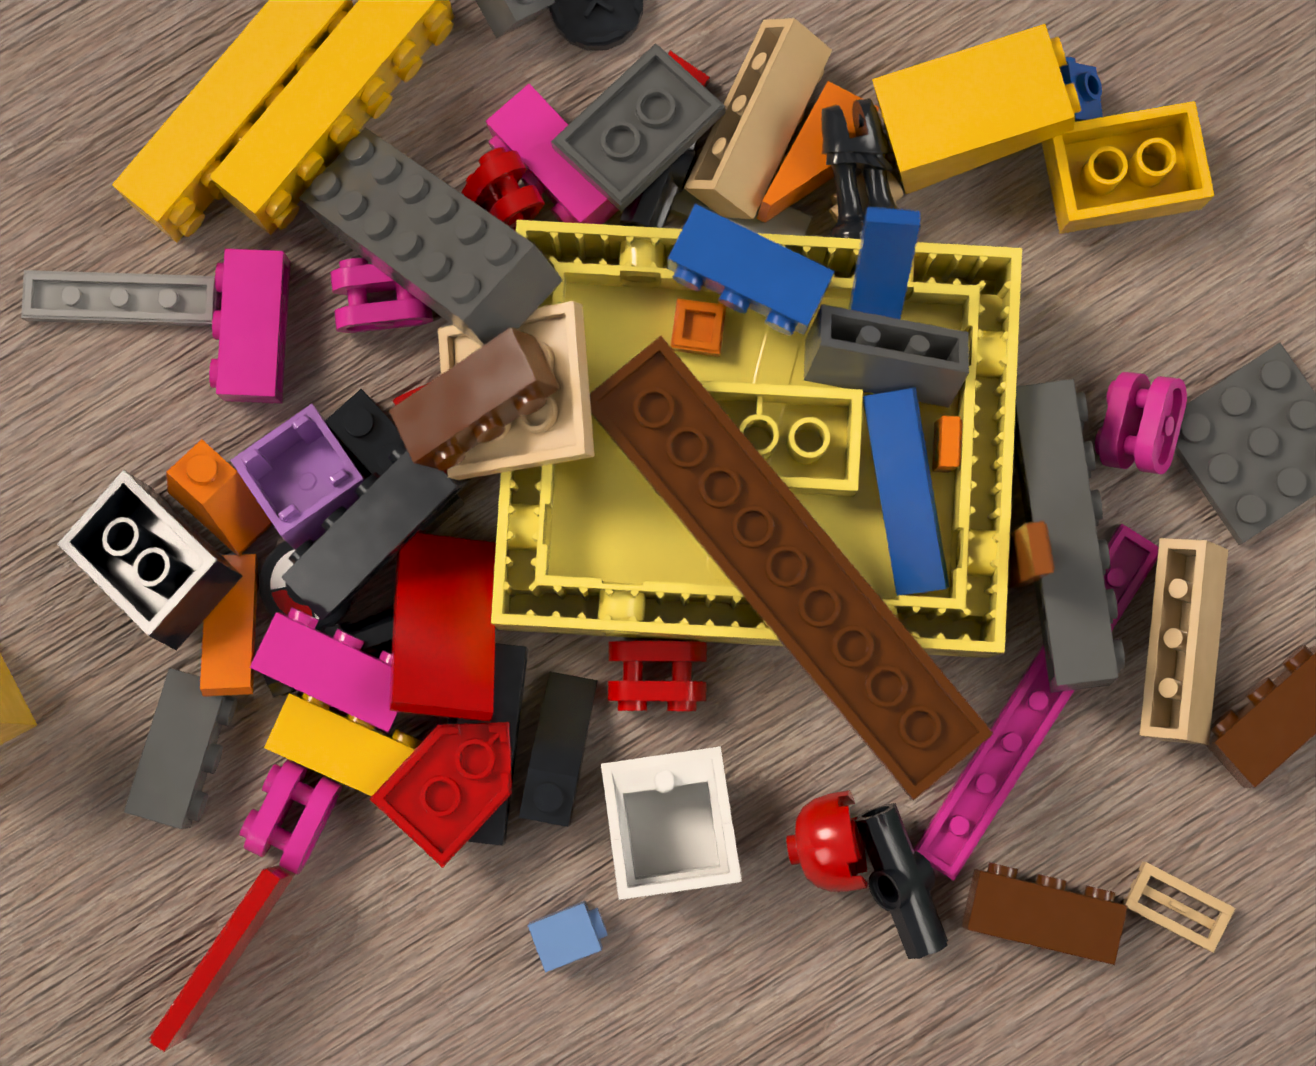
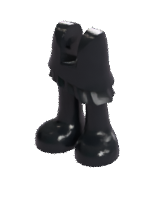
[821,98,921,239]

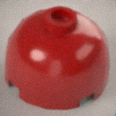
[786,790,868,892]

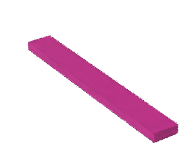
[913,523,1159,881]

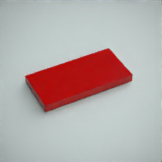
[389,533,496,721]
[149,865,295,1052]

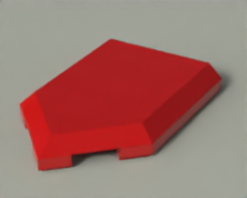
[370,722,512,868]

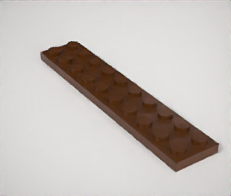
[590,336,994,800]

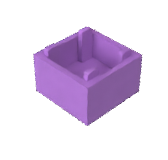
[230,404,366,550]

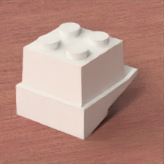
[601,746,742,900]

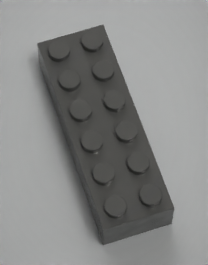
[299,127,563,347]
[1014,379,1125,693]

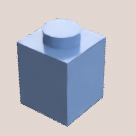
[528,901,608,972]

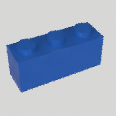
[668,204,834,336]

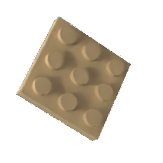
[438,301,595,480]

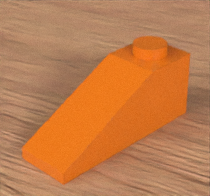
[757,81,880,223]

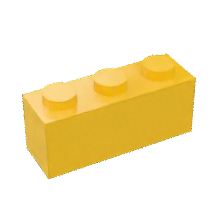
[264,693,422,796]

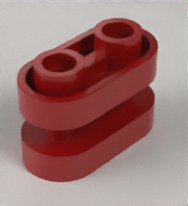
[461,147,545,231]
[608,641,707,711]

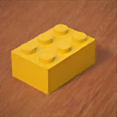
[1042,101,1214,234]

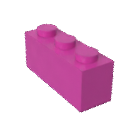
[485,84,619,225]
[209,249,291,404]
[249,608,399,732]

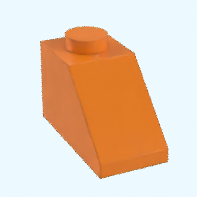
[166,439,272,557]

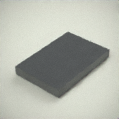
[551,43,726,212]

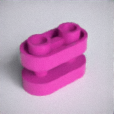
[330,258,433,333]
[1095,372,1187,475]
[239,759,342,875]

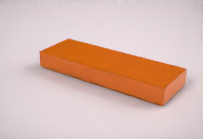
[200,554,258,697]

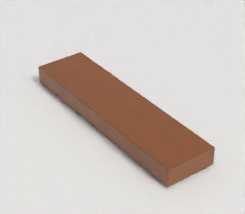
[1007,521,1055,590]

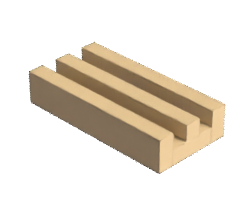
[1122,861,1235,953]

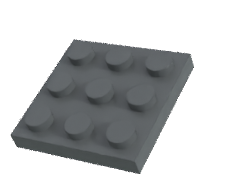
[1175,342,1316,545]

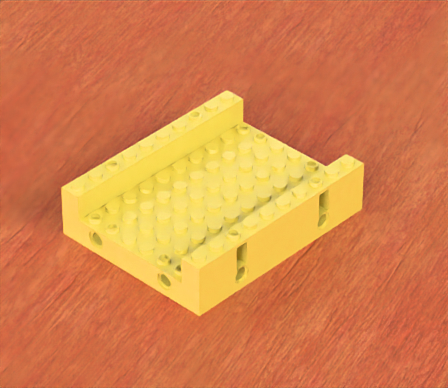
[491,220,1022,658]

